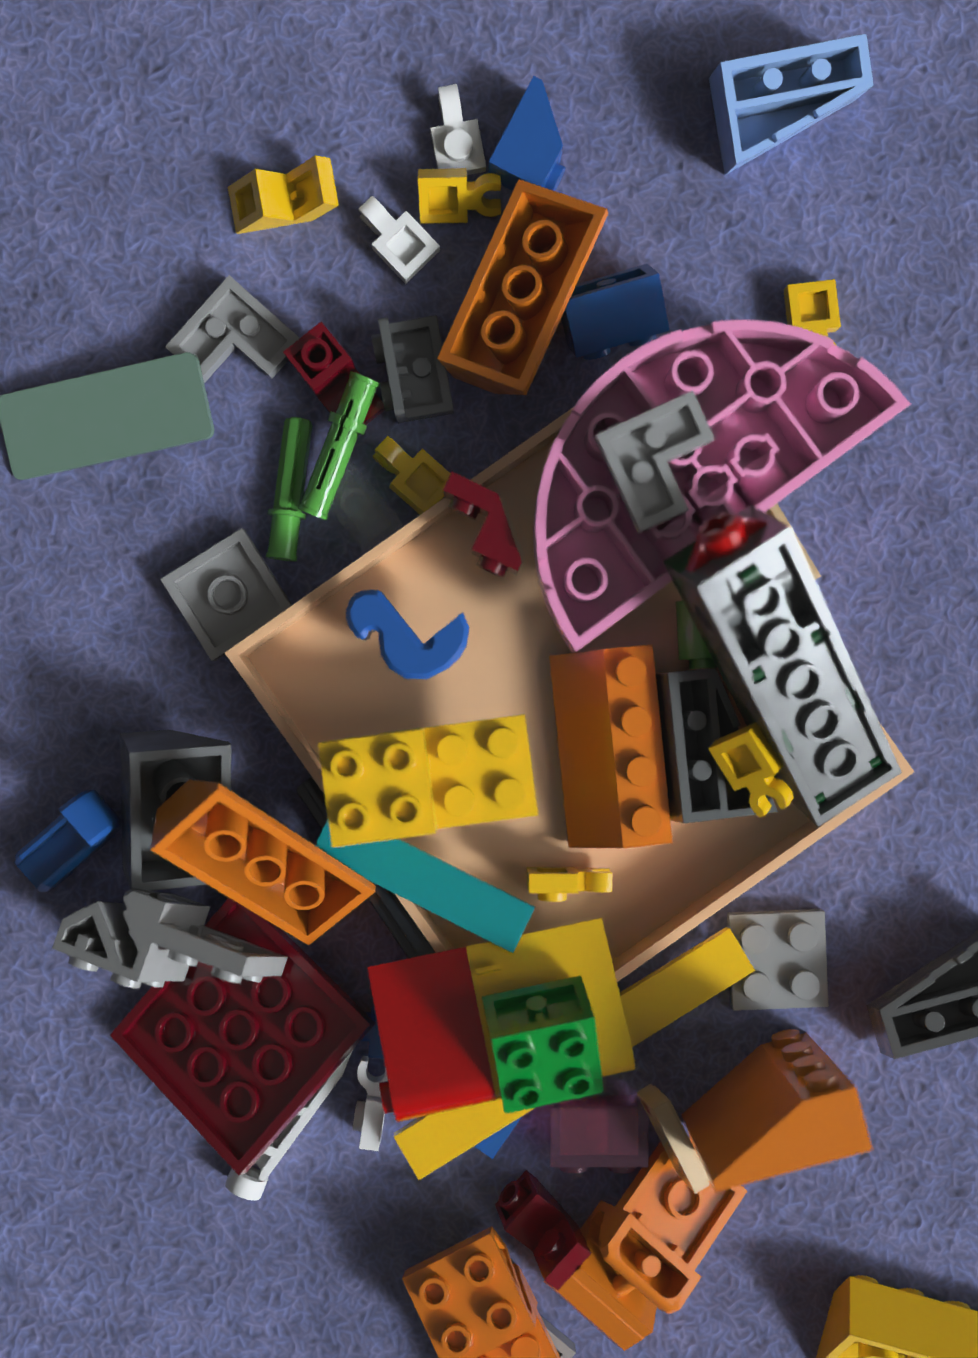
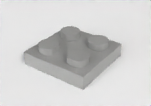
[160,528,292,661]
[727,909,829,1011]

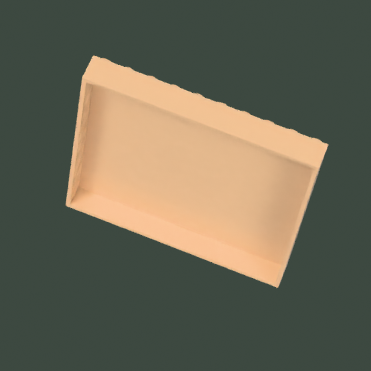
[225,406,914,982]

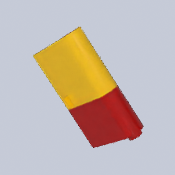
[367,918,635,1122]

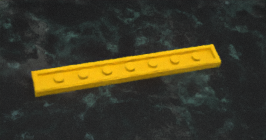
[393,927,755,1180]

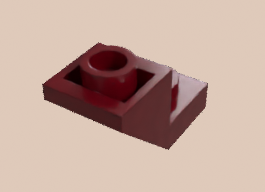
[283,322,385,425]
[443,472,522,578]
[495,1169,591,1290]

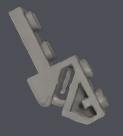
[52,889,288,989]

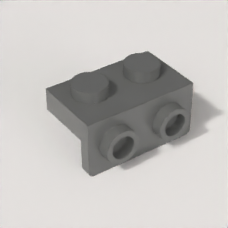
[372,315,454,424]

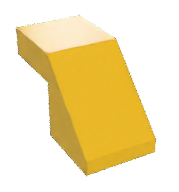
[228,155,339,234]

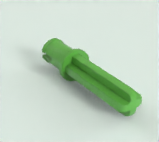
[266,417,313,562]

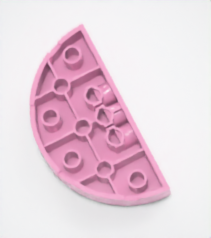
[533,319,911,653]

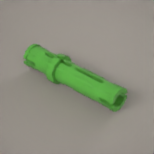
[298,371,380,520]

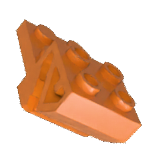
[543,1138,747,1351]
[402,1226,561,1358]

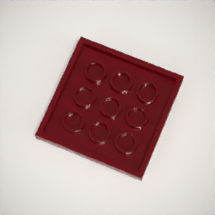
[110,898,376,1175]

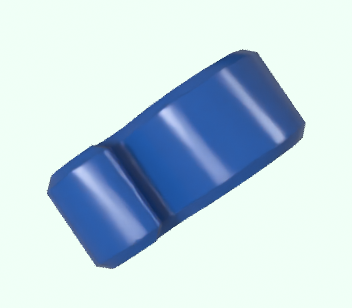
[346,590,470,679]
[14,790,121,892]

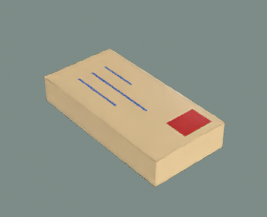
[636,1084,710,1194]

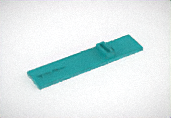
[315,820,535,953]

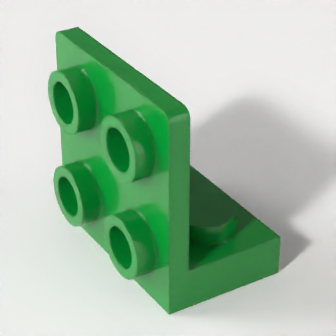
[482,975,604,1113]

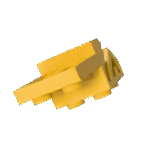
[318,714,539,847]

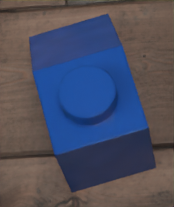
[488,76,566,191]

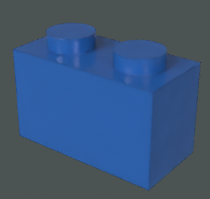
[561,264,670,360]

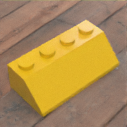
[816,1275,978,1358]

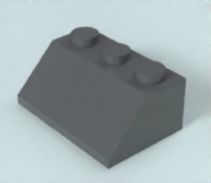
[120,730,231,891]

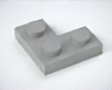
[165,275,300,383]
[594,391,715,534]

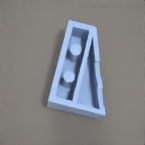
[709,34,873,175]

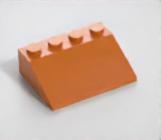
[682,1029,873,1192]

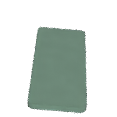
[0,352,214,480]

